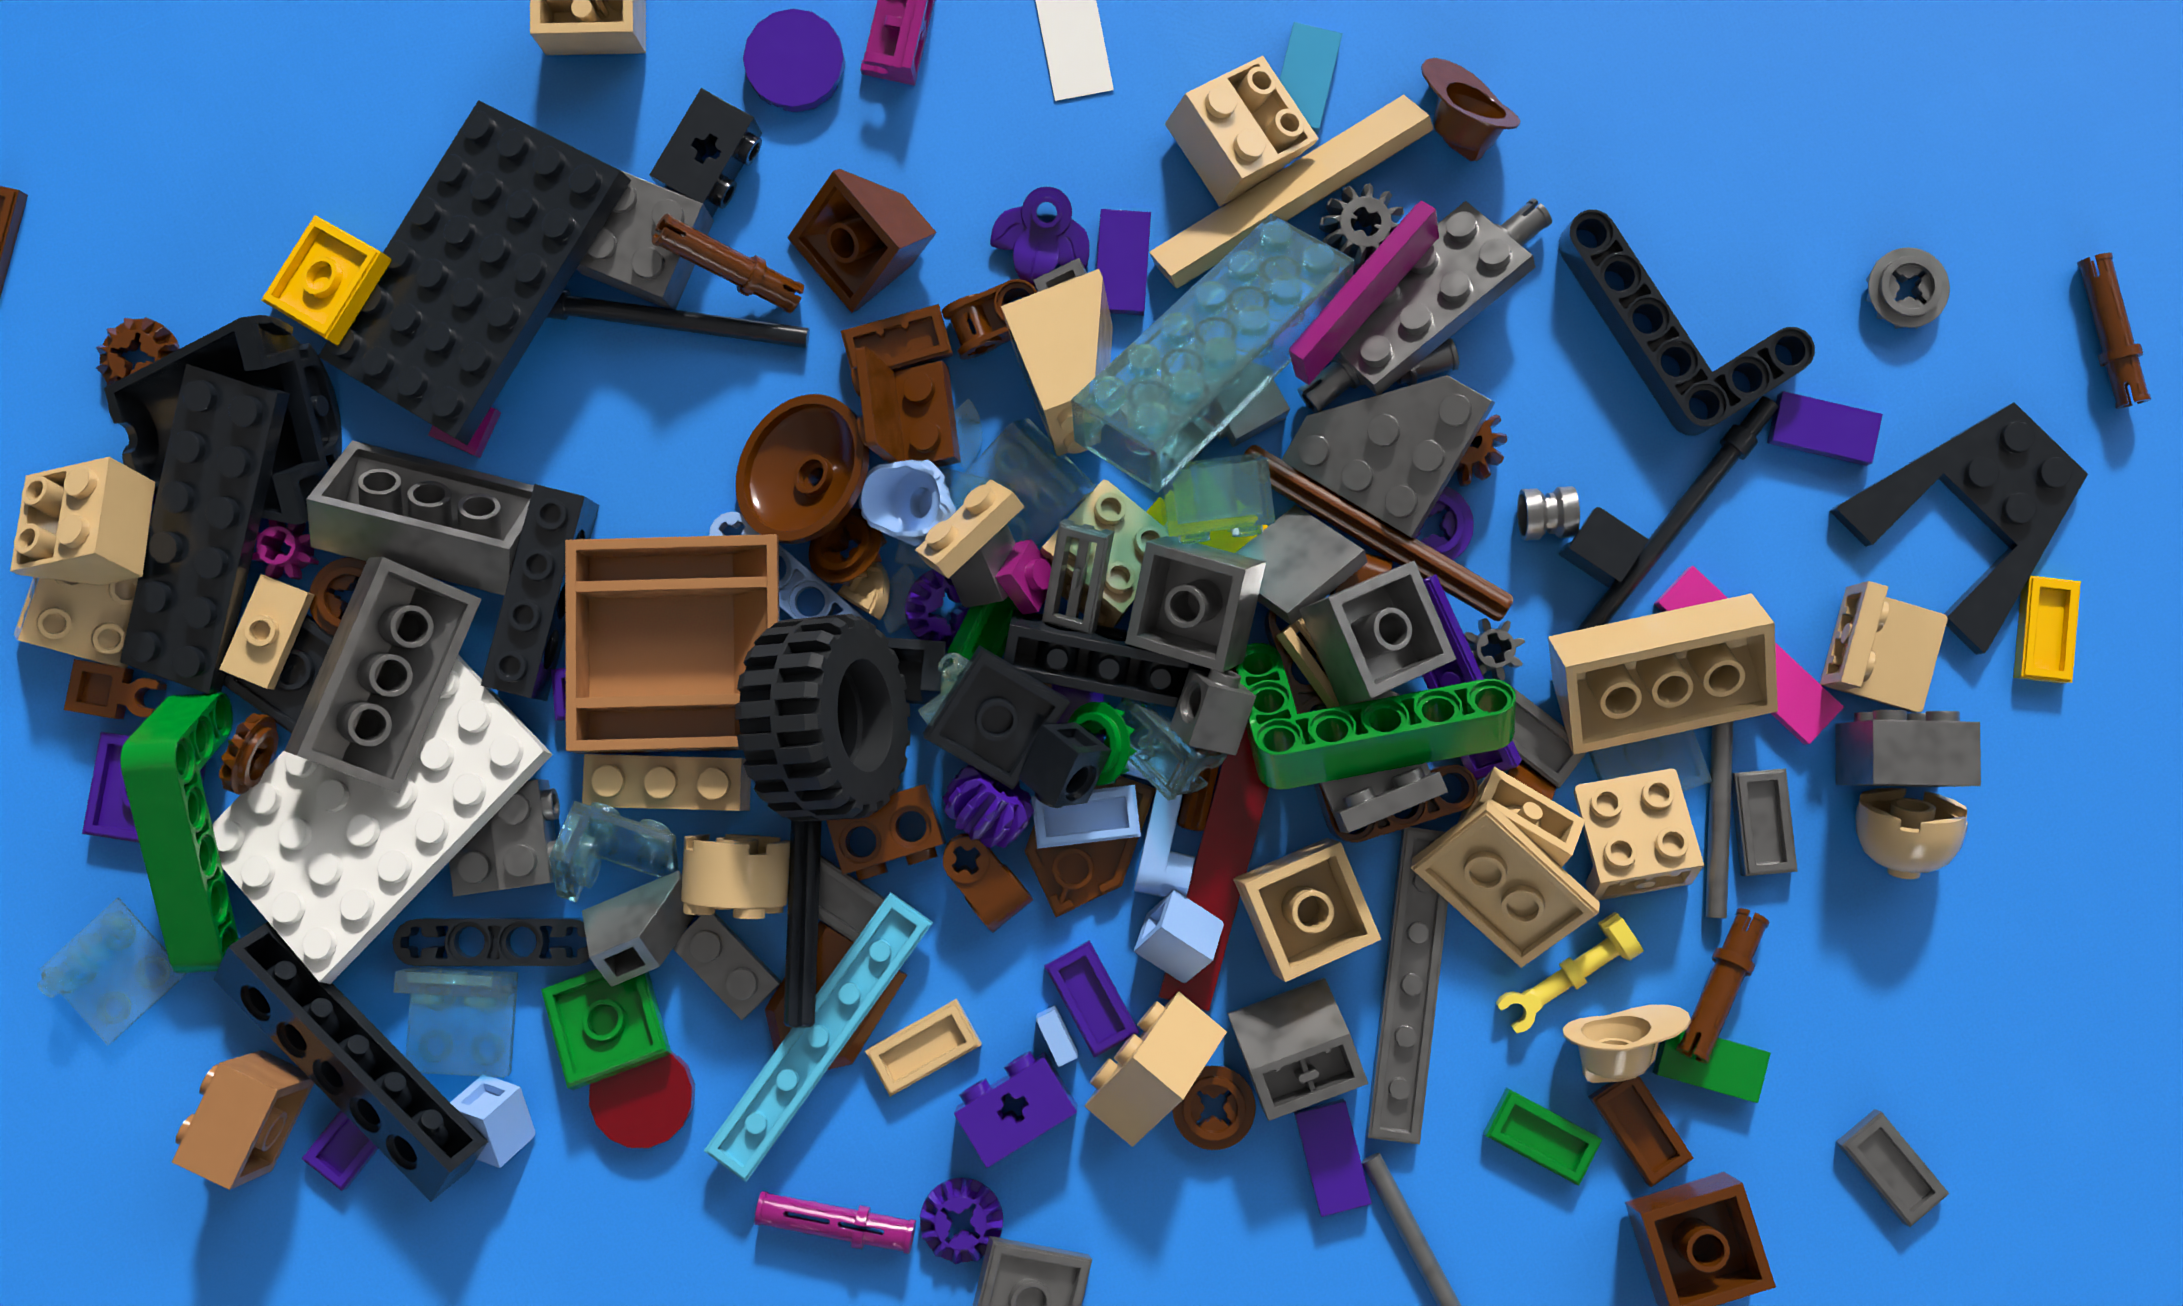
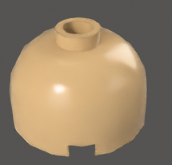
[1855,788,1968,879]

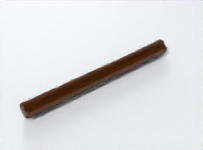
[1238,445,1514,621]

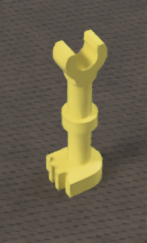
[1496,912,1644,1033]

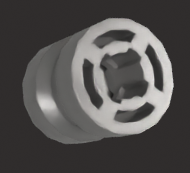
[1517,486,1580,540]

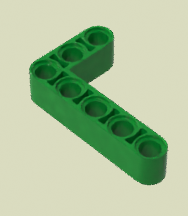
[1235,643,1516,790]
[120,692,239,973]

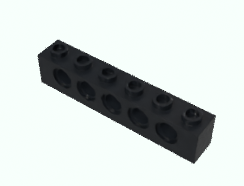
[214,922,488,1202]

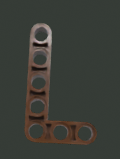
[1264,610,1478,842]

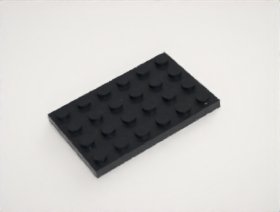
[318,100,631,445]

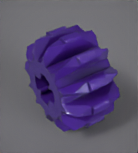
[942,764,1034,848]

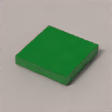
[541,969,672,1090]

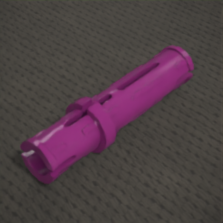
[754,1191,916,1254]

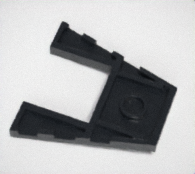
[1830,402,2088,655]

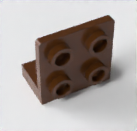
[851,346,961,468]

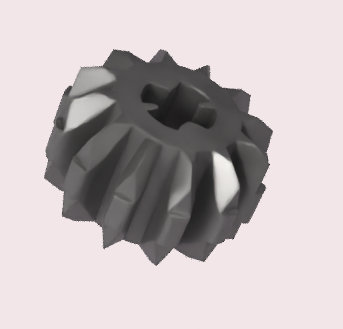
[1319,183,1404,273]

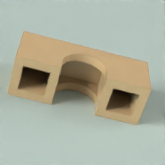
[582,754,751,811]

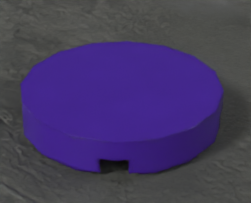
[743,9,846,112]

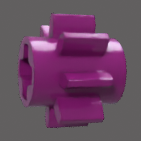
[252,519,319,580]

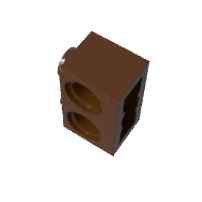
[826,784,946,881]

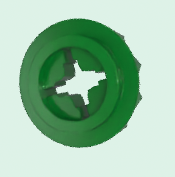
[1067,702,1137,785]

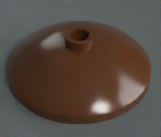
[736,394,869,544]

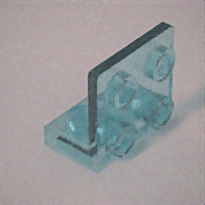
[949,418,1097,547]
[549,801,678,903]
[393,967,518,1078]

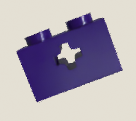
[954,1051,1078,1168]

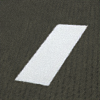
[1035,0,1114,101]

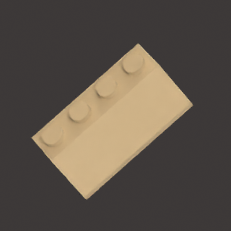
[1548,593,1778,755]

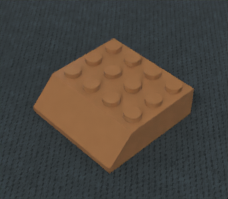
[565,534,779,754]

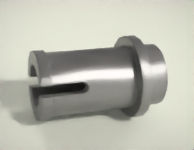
[1396,338,1459,386]

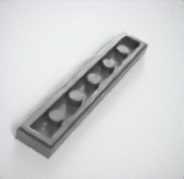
[1366,827,1448,1145]

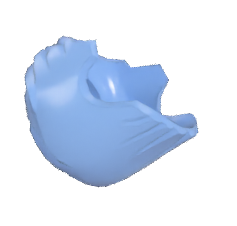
[859,460,956,546]

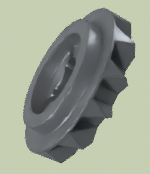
[1866,247,1950,329]

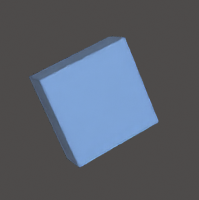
[1036,1005,1078,1067]

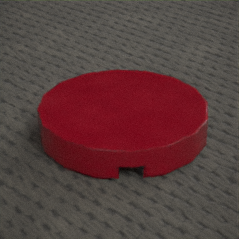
[589,1051,695,1148]

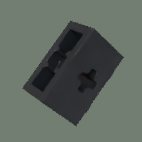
[649,88,762,217]

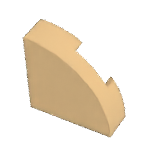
[837,562,890,620]

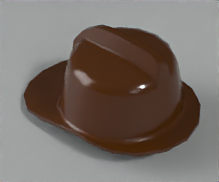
[1421,58,1521,161]

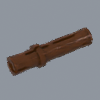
[652,213,804,313]
[2077,252,2151,409]
[1676,908,1770,1064]

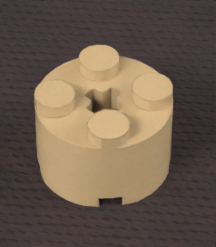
[681,834,790,919]

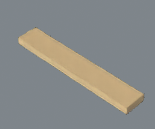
[1149,95,1434,289]

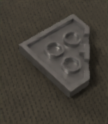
[1281,375,1495,538]

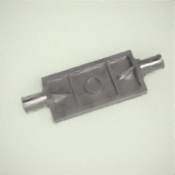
[1297,198,1552,413]

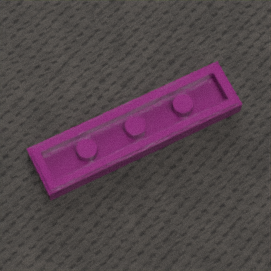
[1289,200,1439,385]

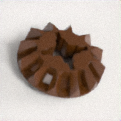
[96,317,180,386]
[808,508,887,587]
[309,557,367,636]
[219,713,279,795]
[1172,1066,1256,1150]

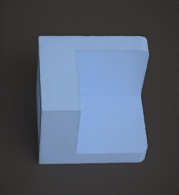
[1134,890,1224,983]
[450,1074,535,1168]

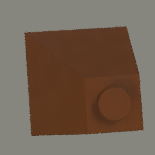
[787,169,937,313]

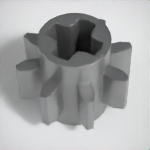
[1463,618,1525,681]

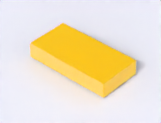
[2013,576,2081,684]

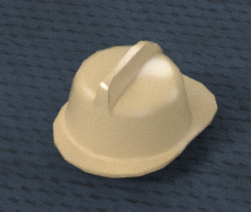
[1563,1005,1691,1083]

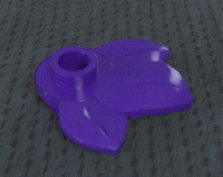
[990,186,1089,286]

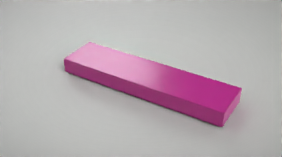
[1654,566,1844,745]

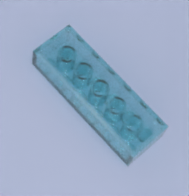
[1071,214,1355,493]

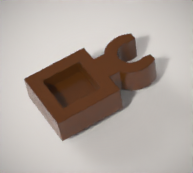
[64,659,167,720]

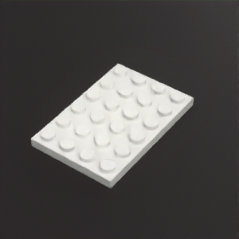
[212,654,553,984]

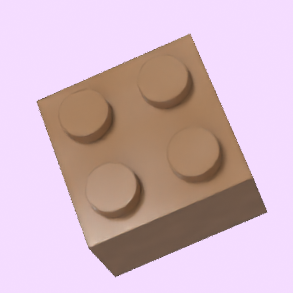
[172,1050,314,1190]

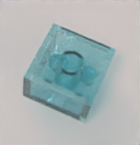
[1156,453,1275,544]

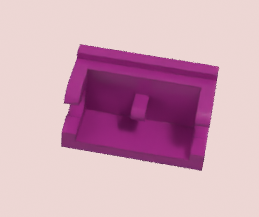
[860,0,935,86]

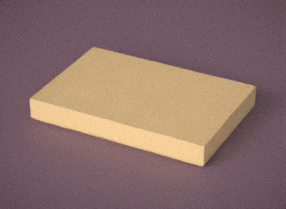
[1410,800,1600,968]

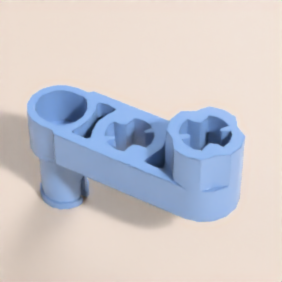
[1124,745,1195,898]

